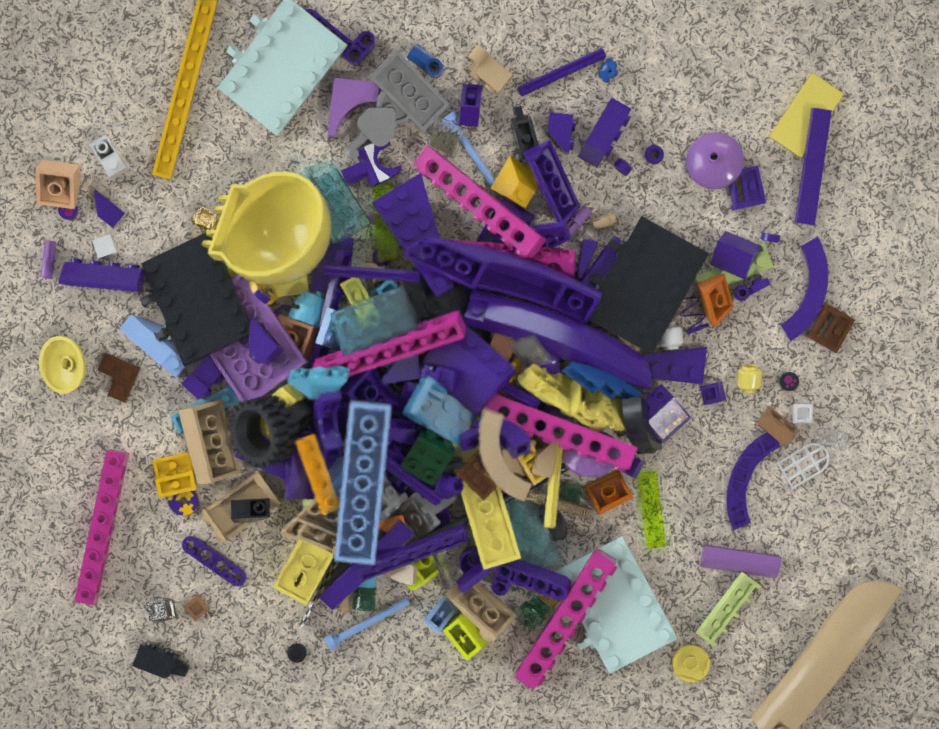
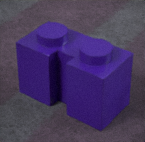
[181,356,225,400]

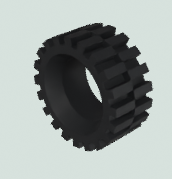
[229,395,299,468]

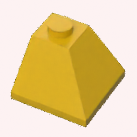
[490,156,538,208]

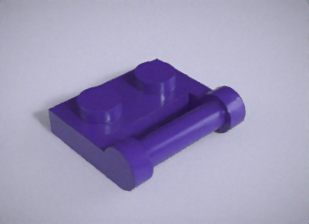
[728,165,766,211]

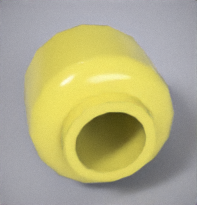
[737,364,762,393]

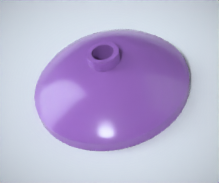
[686,132,744,189]
[562,428,619,477]

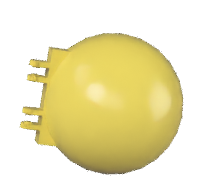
[202,172,331,285]

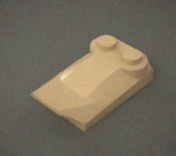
[445,582,516,642]

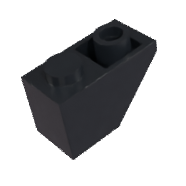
[231,498,270,523]

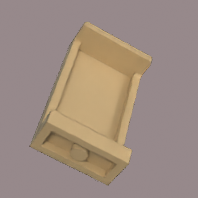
[202,471,282,543]

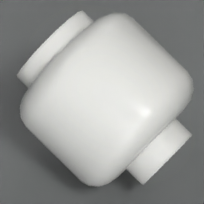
[659,322,683,350]

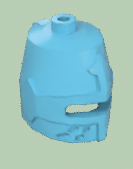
[287,291,325,328]

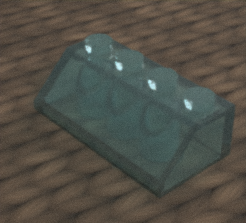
[299,160,371,244]
[330,286,418,356]

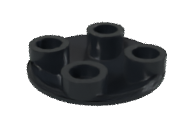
[540,506,568,541]

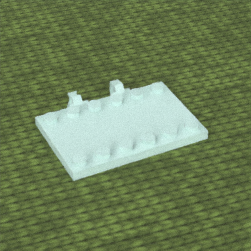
[218,0,348,136]
[555,535,678,674]

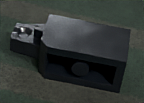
[510,106,539,162]
[132,641,190,678]

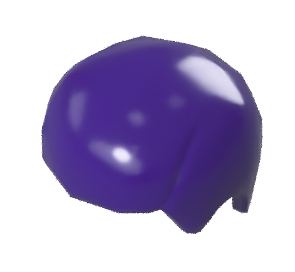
[459,546,481,574]

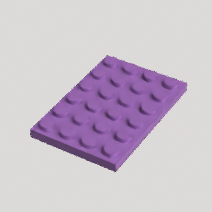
[210,274,308,402]

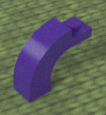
[313,391,344,460]
[460,419,531,459]

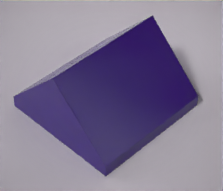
[710,231,761,280]

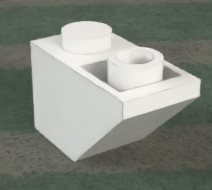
[89,134,130,180]

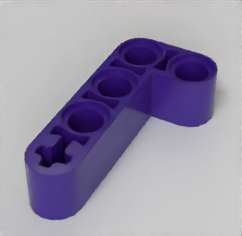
[306,9,376,66]
[491,559,572,600]

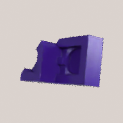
[93,189,125,228]

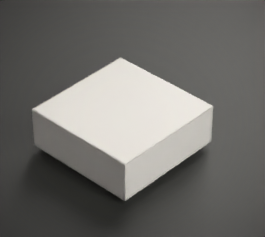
[92,234,118,259]
[792,404,813,423]

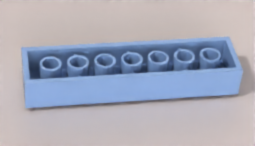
[335,400,391,564]

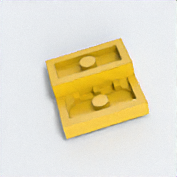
[152,452,197,498]

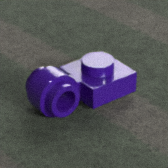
[733,276,771,301]
[420,363,458,390]

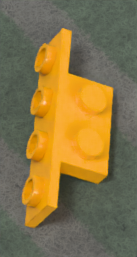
[295,434,340,515]

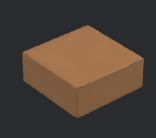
[183,594,211,621]

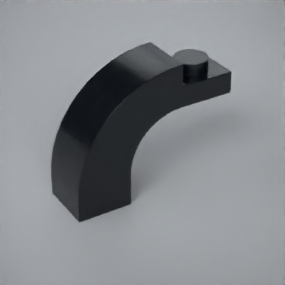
[622,397,662,455]

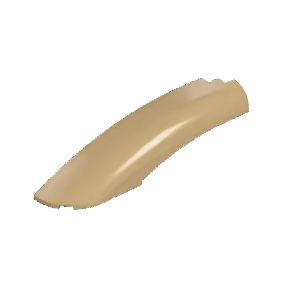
[751,580,902,729]

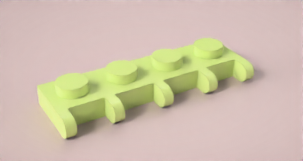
[695,243,774,285]
[695,572,762,648]

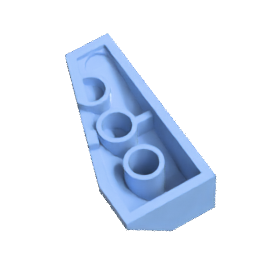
[119,314,188,377]

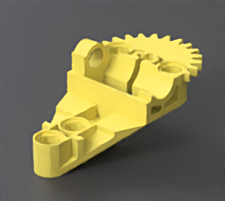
[518,364,626,433]

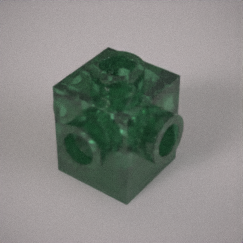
[517,595,550,630]

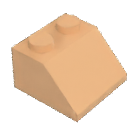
[35,160,81,209]

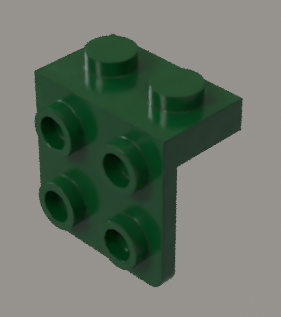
[401,428,456,485]

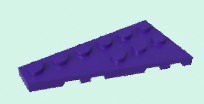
[372,173,454,298]

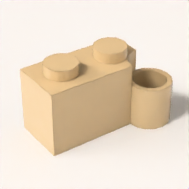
[468,45,513,95]

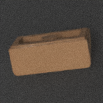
[757,406,798,446]

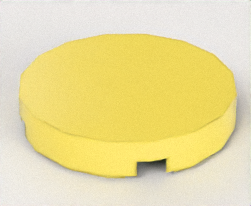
[672,644,710,683]

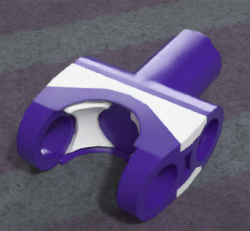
[341,141,403,187]

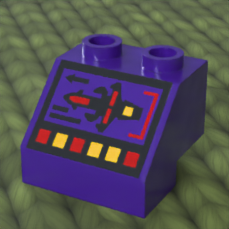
[644,384,691,443]

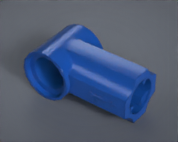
[407,44,444,78]

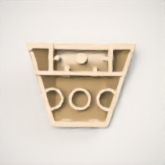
[280,495,341,556]

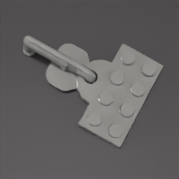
[344,49,450,159]

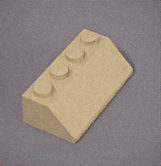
[178,399,241,484]

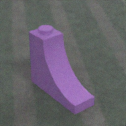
[328,78,382,138]

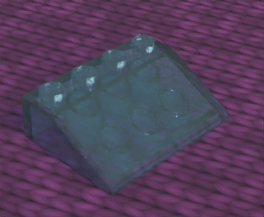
[505,492,564,576]

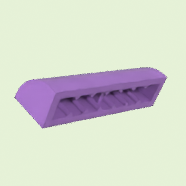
[700,544,782,578]

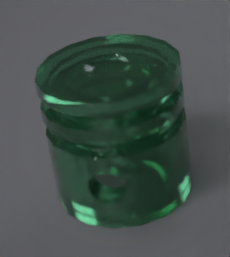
[352,587,377,611]

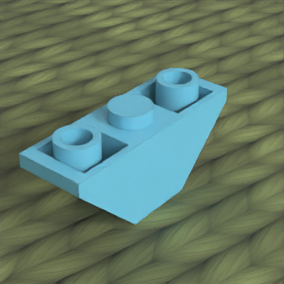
[288,366,350,399]

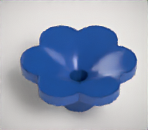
[599,58,618,82]

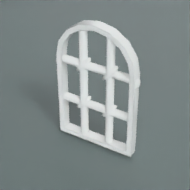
[777,443,829,489]

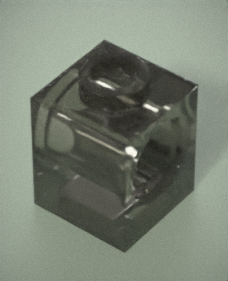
[146,597,177,623]

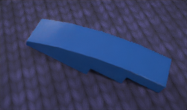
[562,362,641,400]

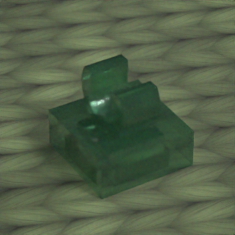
[560,483,582,504]

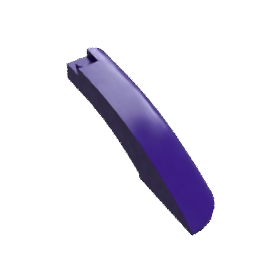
[403,239,602,324]
[464,288,651,388]

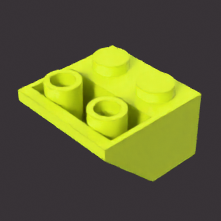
[443,613,488,661]

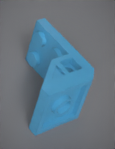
[402,377,476,446]

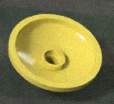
[39,336,86,394]

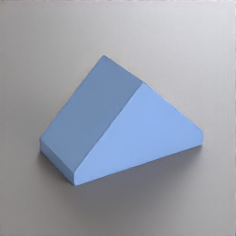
[424,596,458,634]

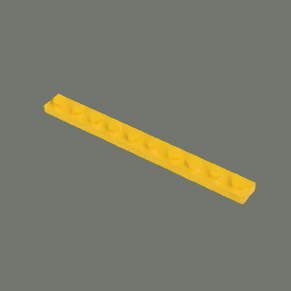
[152,0,219,180]

